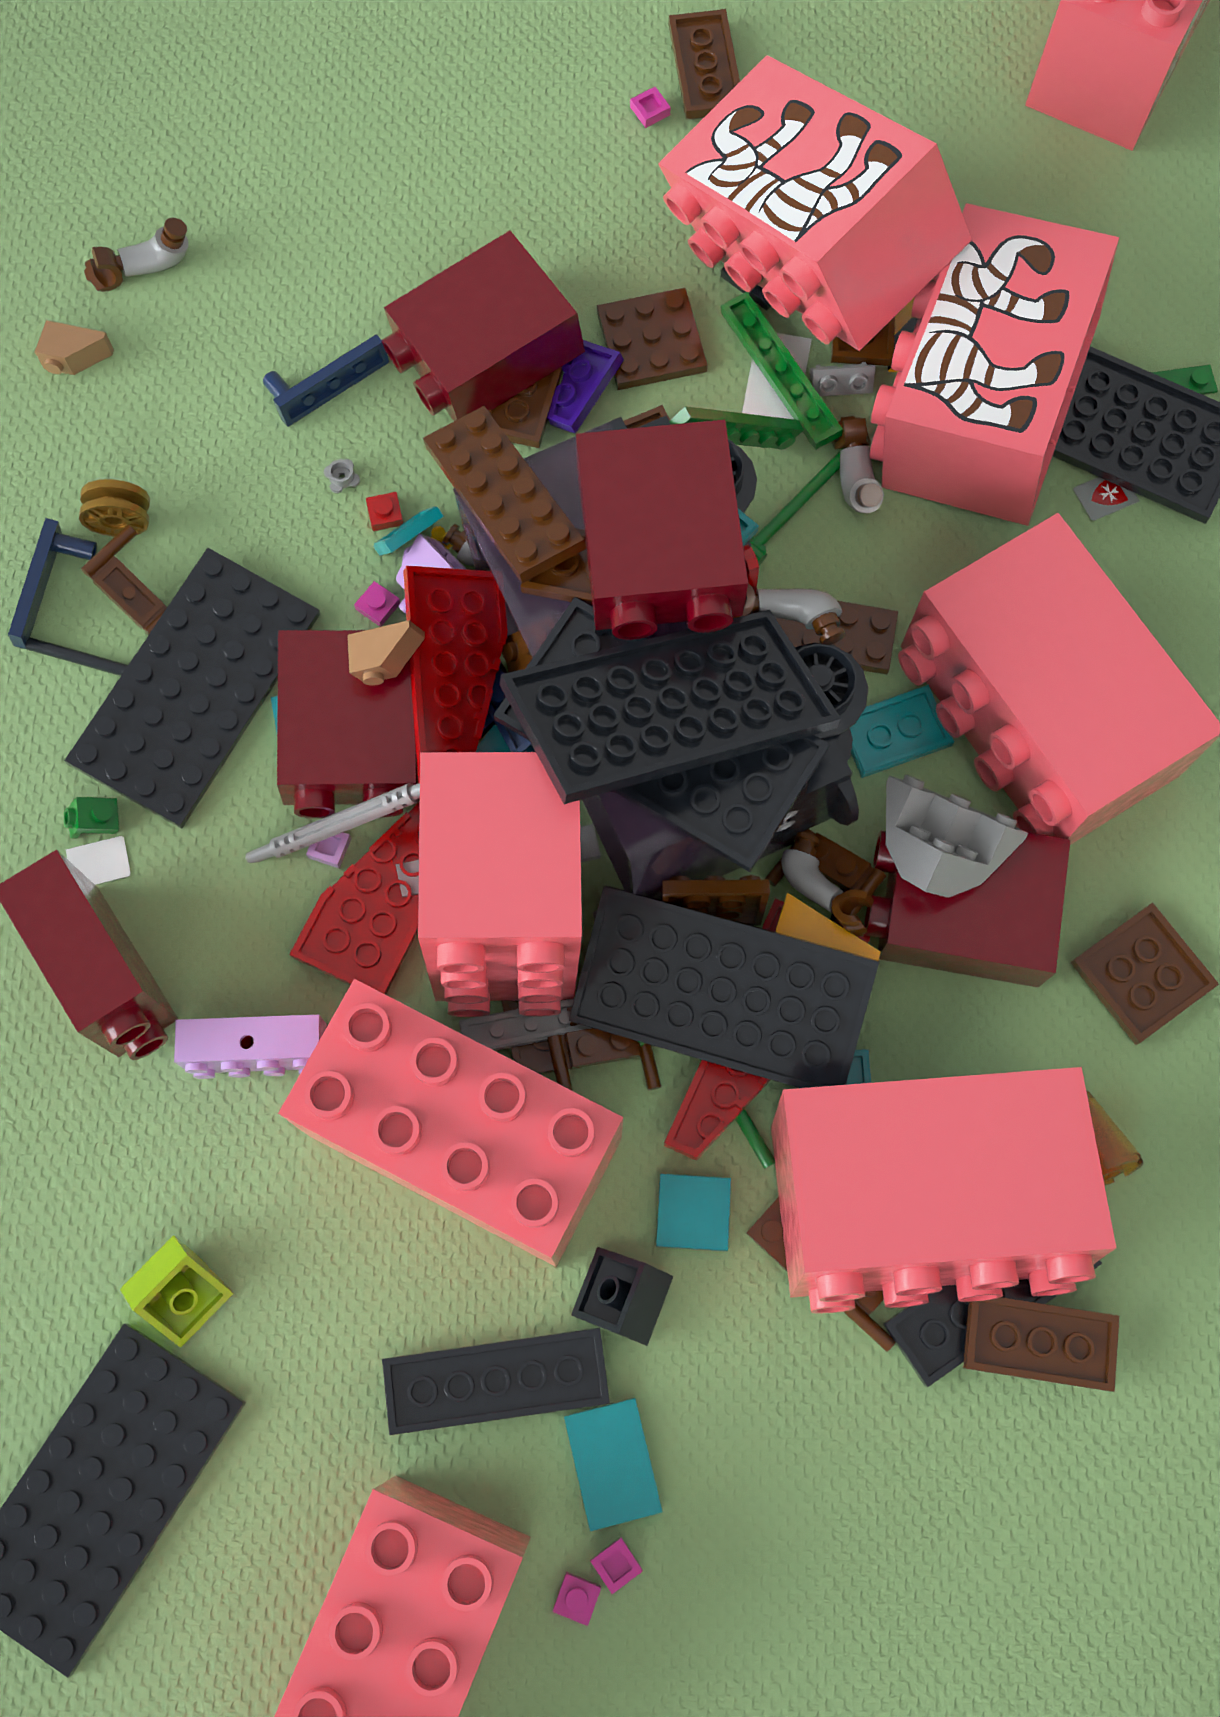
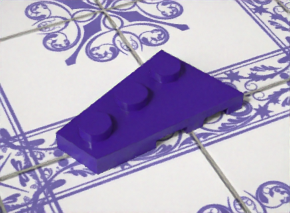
[547,340,624,434]

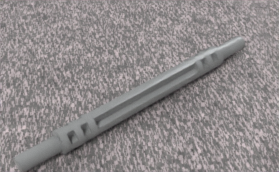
[246,783,420,863]

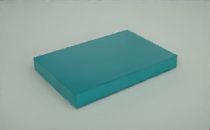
[850,685,954,778]
[564,1398,663,1531]

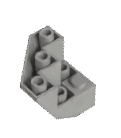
[886,775,1028,898]

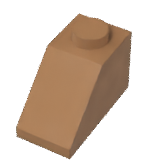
[35,320,114,375]
[348,620,425,685]

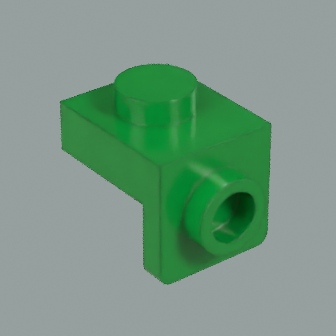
[64,797,119,839]

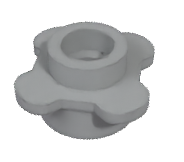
[324,459,360,493]

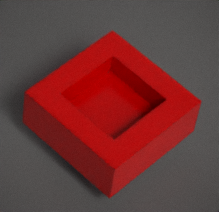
[366,492,403,531]

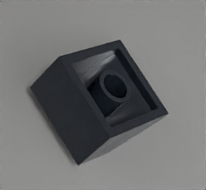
[571,1247,673,1346]

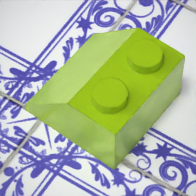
[120,1235,234,1348]

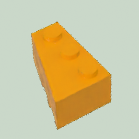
[776,893,881,960]

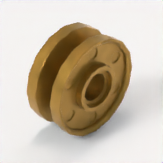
[79,479,150,537]

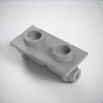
[809,362,876,396]

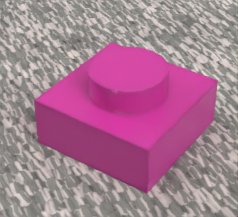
[630,87,671,128]
[354,581,400,627]
[590,1537,643,1594]
[552,1572,601,1626]

